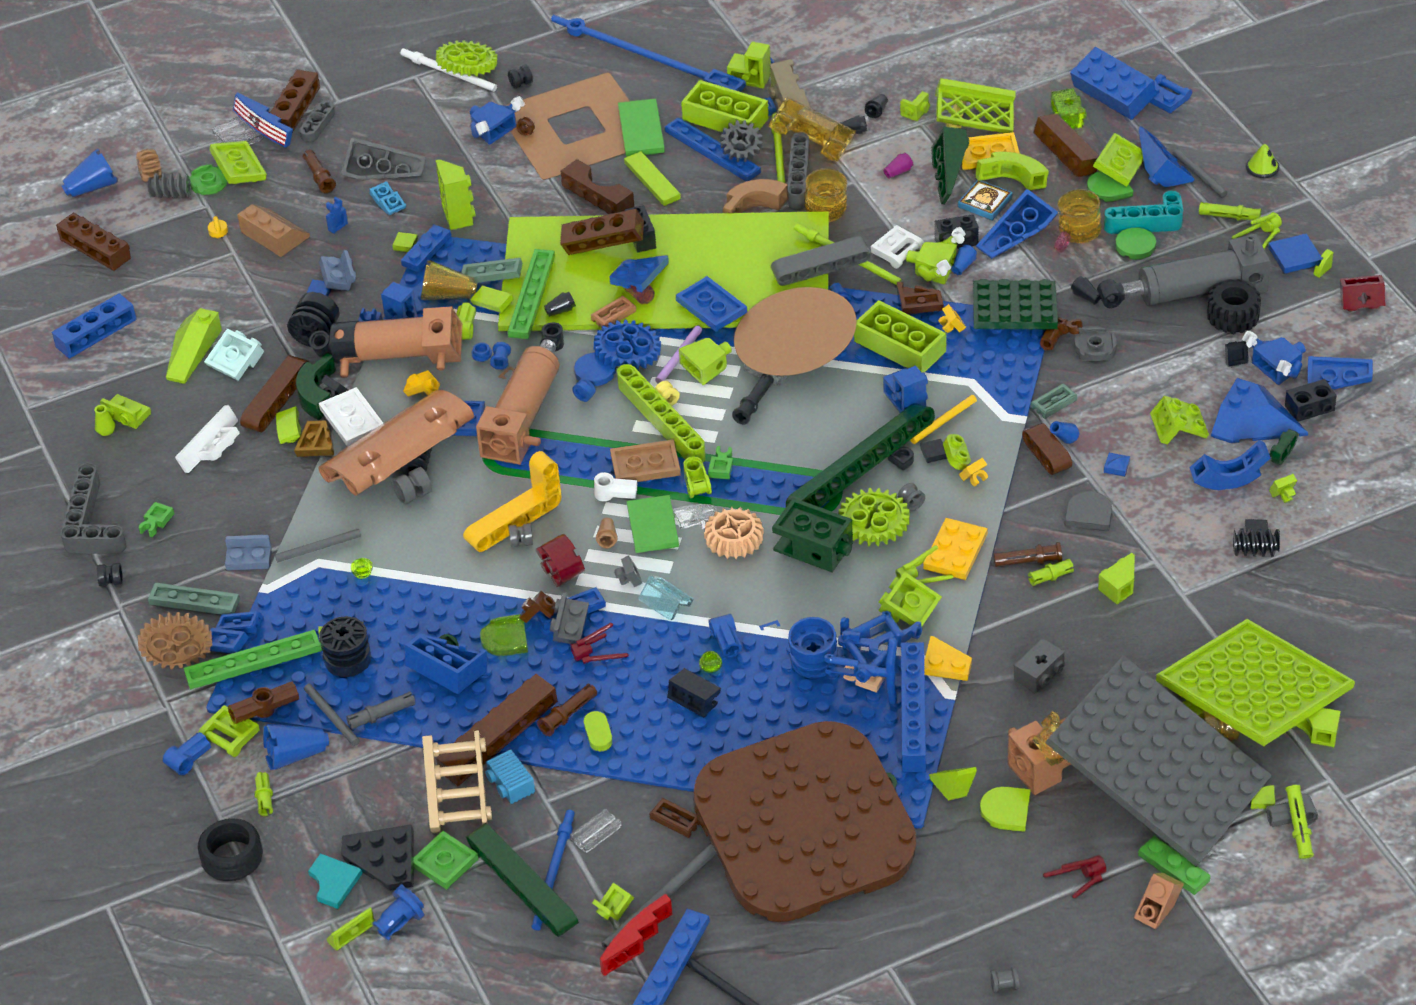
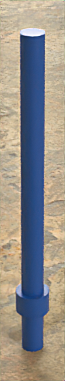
[531,810,575,930]

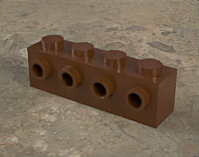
[1033,113,1099,177]
[56,212,131,271]

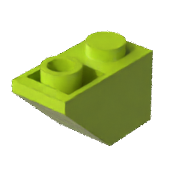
[1098,553,1135,604]

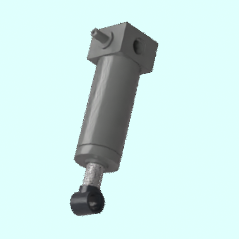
[1097,234,1270,309]

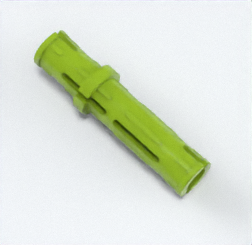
[1199,202,1261,221]
[1285,785,1314,859]

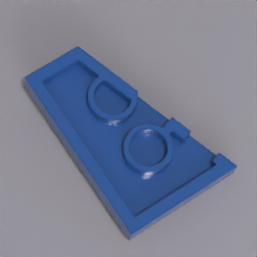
[1307,356,1373,390]

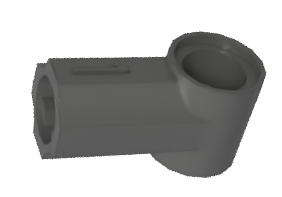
[1266,793,1319,827]

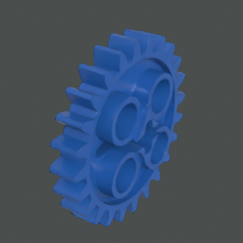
[593,320,661,371]

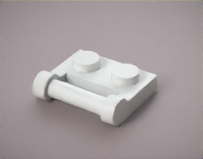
[871,225,924,268]

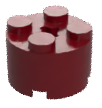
[536,534,585,587]

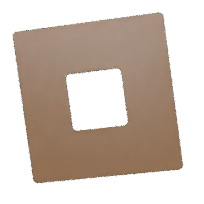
[505,73,629,180]

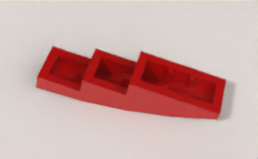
[600,894,673,976]

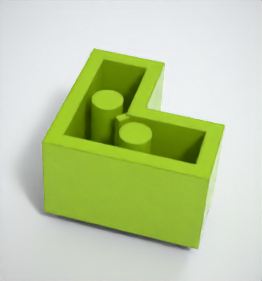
[727,42,771,89]

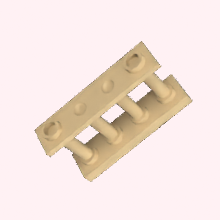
[422,731,492,834]

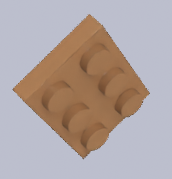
[610,439,681,482]

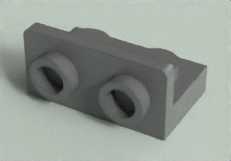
[550,592,589,644]

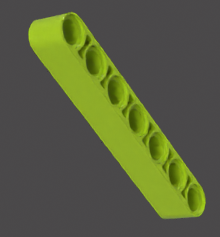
[617,364,706,463]

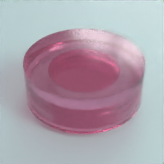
[1054,231,1071,252]

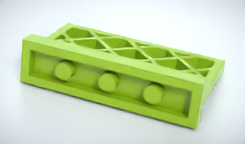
[935,78,1016,133]

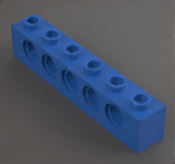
[901,642,926,772]

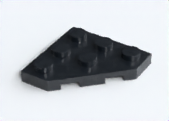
[342,824,414,891]

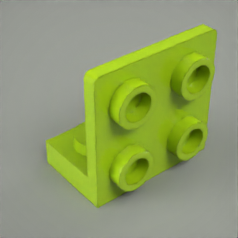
[1150,395,1209,445]

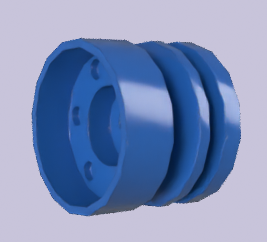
[788,617,838,678]

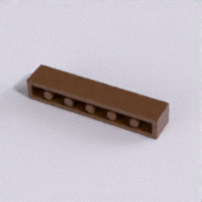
[436,674,558,786]

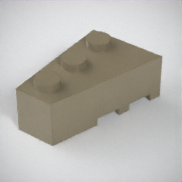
[768,59,811,129]

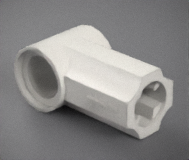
[594,472,637,501]

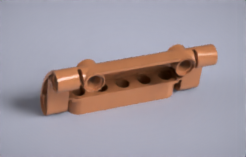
[319,390,474,496]

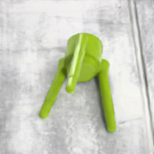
[1231,212,1282,249]
[895,545,953,584]

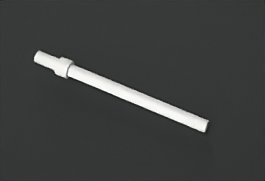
[400,48,497,92]

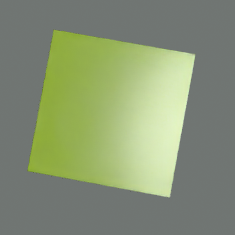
[1156,619,1355,746]

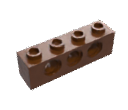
[269,69,320,133]
[560,209,644,255]

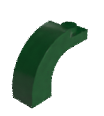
[296,353,336,420]

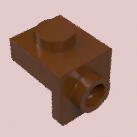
[519,591,556,623]

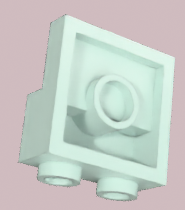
[204,329,264,381]

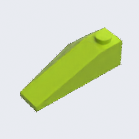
[166,308,222,384]

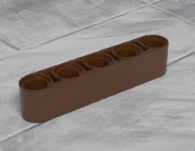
[240,355,310,433]

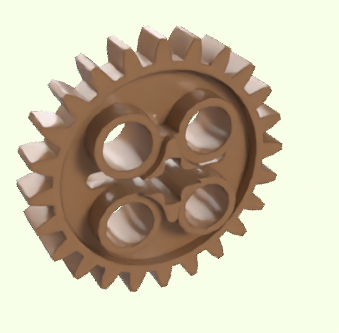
[138,612,212,669]

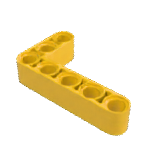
[463,451,562,552]

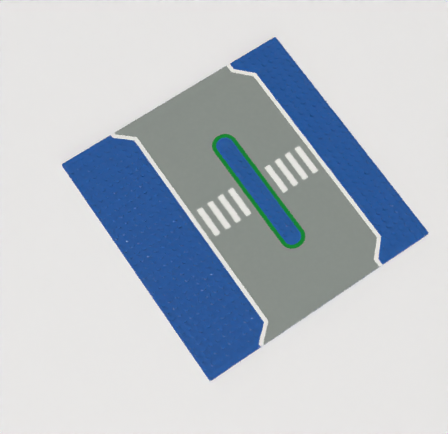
[206,234,1047,829]

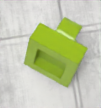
[1269,474,1297,503]

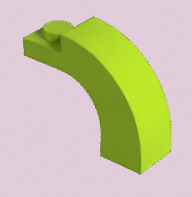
[975,152,1049,191]

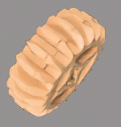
[704,507,764,559]

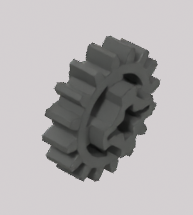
[720,120,763,162]

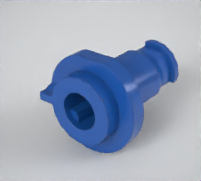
[372,884,424,941]

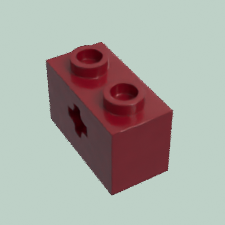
[1340,275,1386,311]

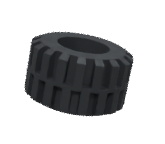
[1207,280,1261,334]

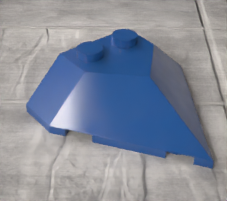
[1211,378,1308,443]

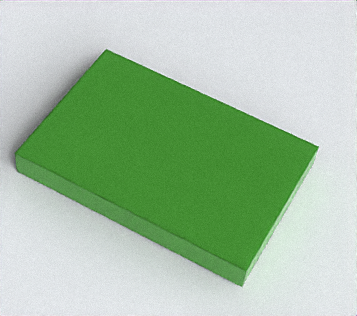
[627,495,679,553]

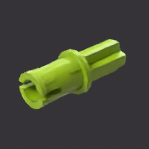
[254,772,273,816]

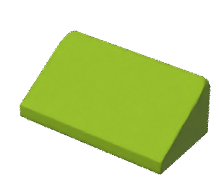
[326,907,374,951]

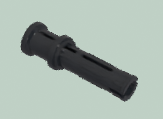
[732,374,774,425]

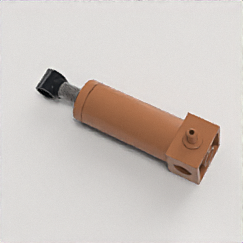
[476,322,564,465]

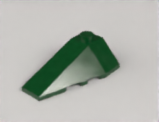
[931,126,969,205]

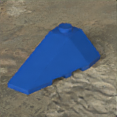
[1138,126,1194,187]

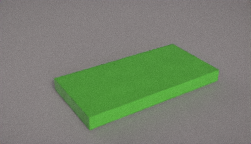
[618,98,665,157]

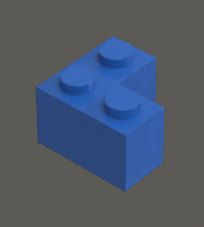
[883,366,928,413]

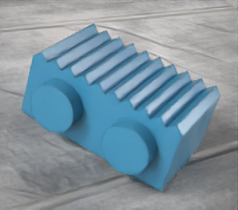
[485,749,535,804]

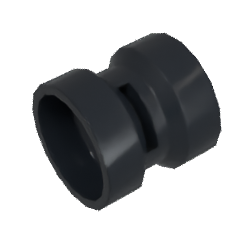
[508,65,533,89]
[97,563,123,586]

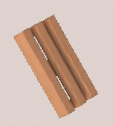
[591,296,636,328]

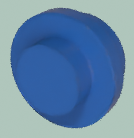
[471,343,492,362]

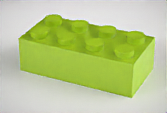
[681,80,769,132]
[854,300,946,373]

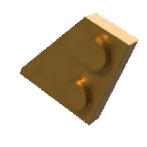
[294,420,334,457]

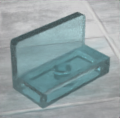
[639,576,694,620]

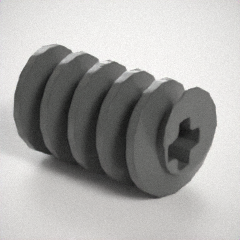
[148,173,191,198]

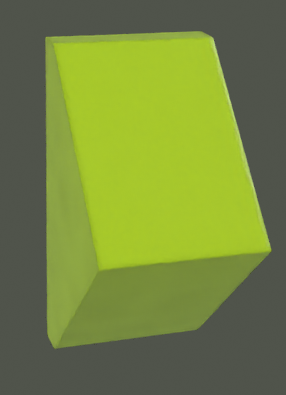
[929,767,977,801]

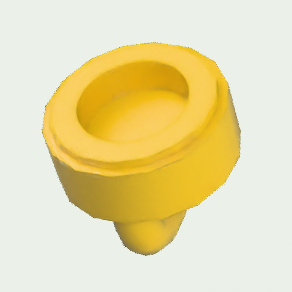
[208,216,228,238]

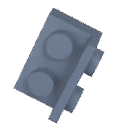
[319,250,356,291]
[225,535,272,570]

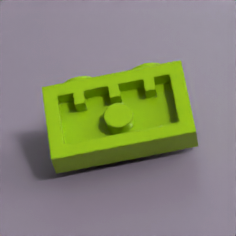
[100,394,151,429]

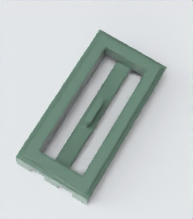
[1031,384,1077,419]

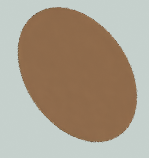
[734,287,857,376]

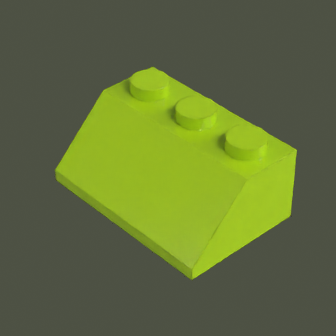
[435,159,475,230]

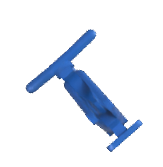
[825,611,922,705]

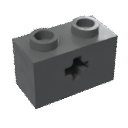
[1014,639,1065,693]

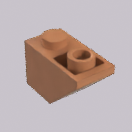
[1134,873,1184,929]

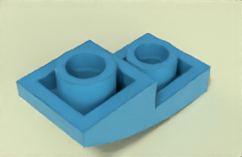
[369,181,406,215]

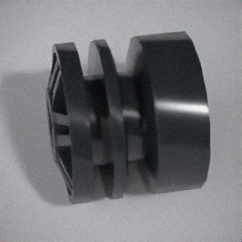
[287,292,340,347]
[319,616,371,677]

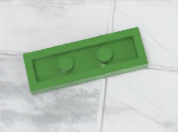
[1138,836,1211,895]

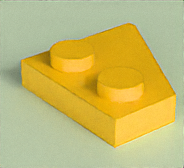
[924,636,972,681]

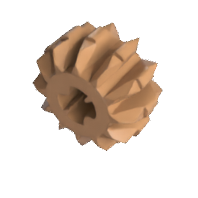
[136,149,162,182]

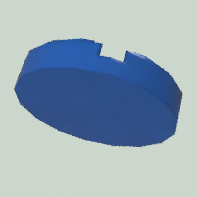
[574,352,616,386]

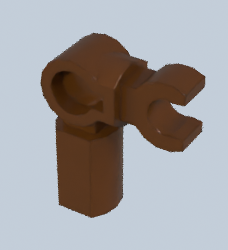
[1040,317,1083,350]

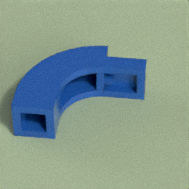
[1189,440,1271,490]

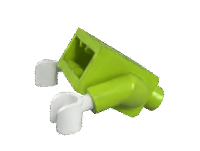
[906,227,965,285]

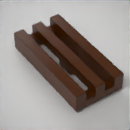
[649,798,700,838]

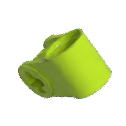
[684,457,712,498]

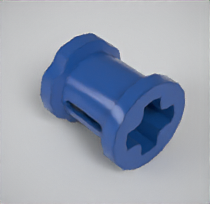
[490,342,511,370]

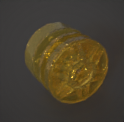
[805,168,847,222]
[1058,189,1102,243]

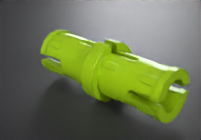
[1028,559,1074,586]

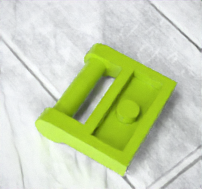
[198,705,260,757]

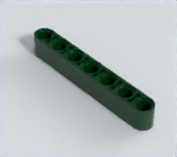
[466,823,579,937]

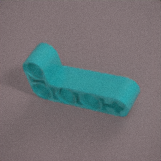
[1104,191,1183,234]

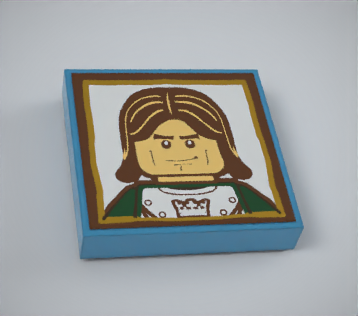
[958,180,1013,220]

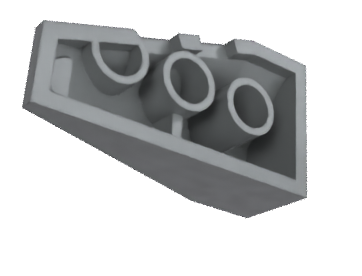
[341,137,427,180]

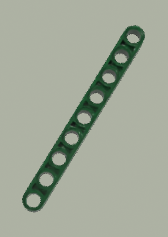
[786,404,935,507]

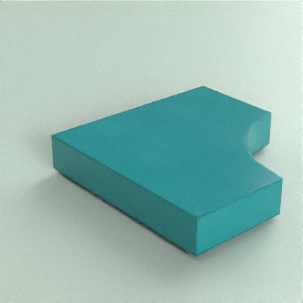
[308,853,362,909]

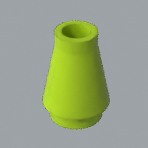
[94,405,115,436]

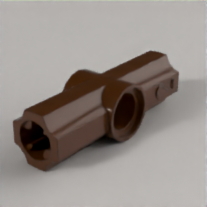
[227,681,299,724]

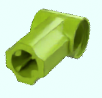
[456,303,476,340]

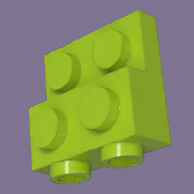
[878,572,942,627]

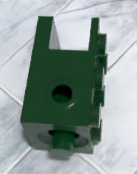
[772,498,853,573]

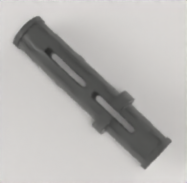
[346,691,416,730]

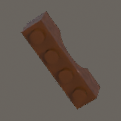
[561,159,635,214]

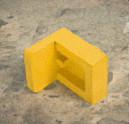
[403,370,440,397]

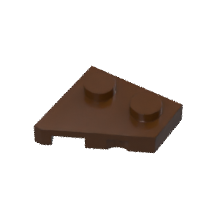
[897,282,944,314]

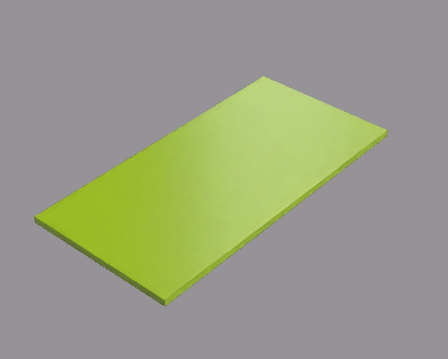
[498,211,829,331]

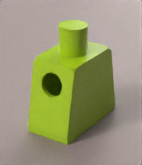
[679,338,732,385]

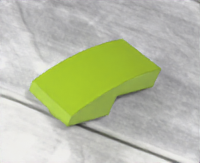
[276,406,301,444]

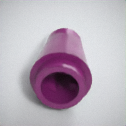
[883,153,913,179]

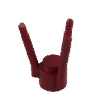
[570,623,629,664]
[1043,855,1107,899]

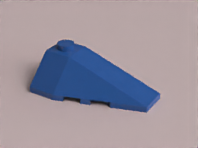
[976,189,1059,259]

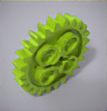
[436,40,497,77]
[838,488,910,546]

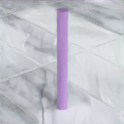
[655,326,702,384]

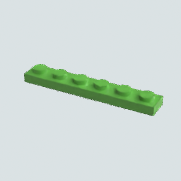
[508,249,555,339]
[183,630,322,690]

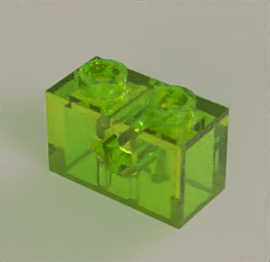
[1051,88,1086,129]

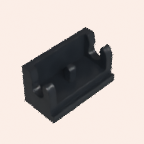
[667,668,721,718]

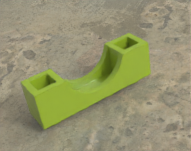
[1296,708,1341,747]

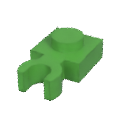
[708,446,733,479]
[139,502,175,537]

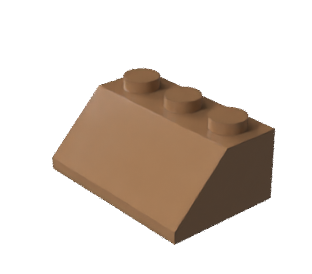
[237,204,310,257]

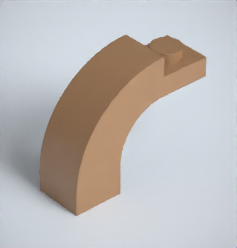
[723,179,788,213]

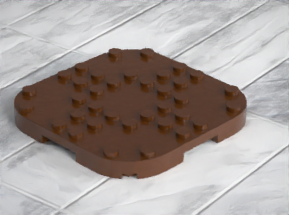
[694,721,916,922]

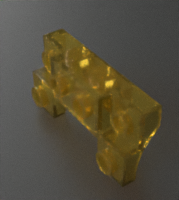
[768,97,856,162]

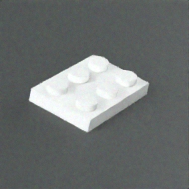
[319,387,383,447]

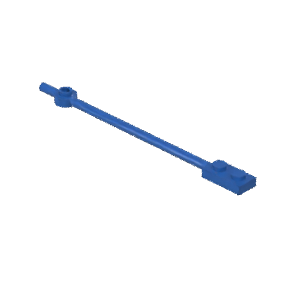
[551,15,746,92]

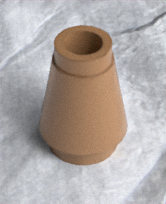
[596,518,618,548]

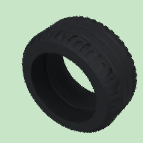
[198,818,263,881]

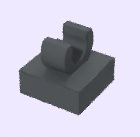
[614,555,643,587]

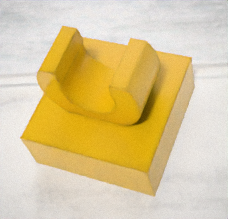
[938,304,966,333]
[959,457,988,487]

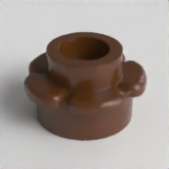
[516,117,535,136]

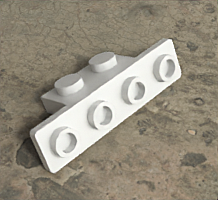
[175,405,240,473]

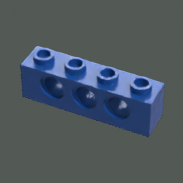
[52,293,137,359]

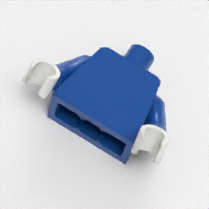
[470,96,525,145]
[1242,331,1306,385]

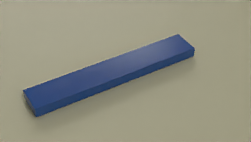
[665,117,761,182]

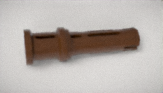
[303,150,336,193]
[993,542,1062,567]
[537,683,597,736]

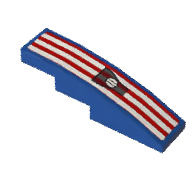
[233,93,293,148]

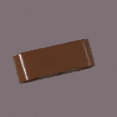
[1022,423,1072,475]

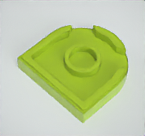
[980,787,1030,832]

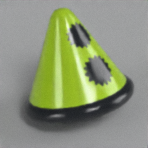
[1246,144,1280,178]

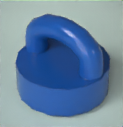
[572,379,596,402]

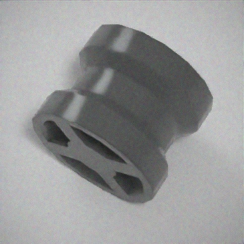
[898,483,925,511]

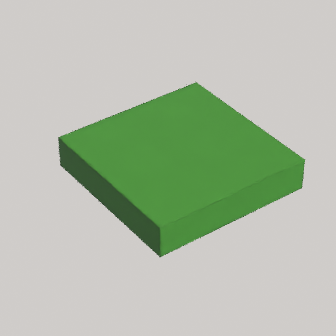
[414,831,479,890]

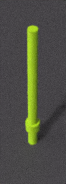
[771,113,785,183]
[794,223,902,286]

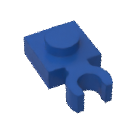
[326,197,348,234]

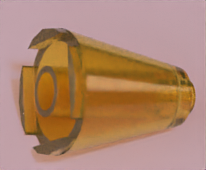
[420,260,477,301]

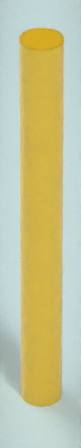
[910,395,977,444]

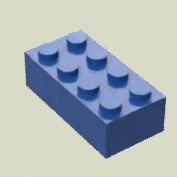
[1070,47,1157,120]

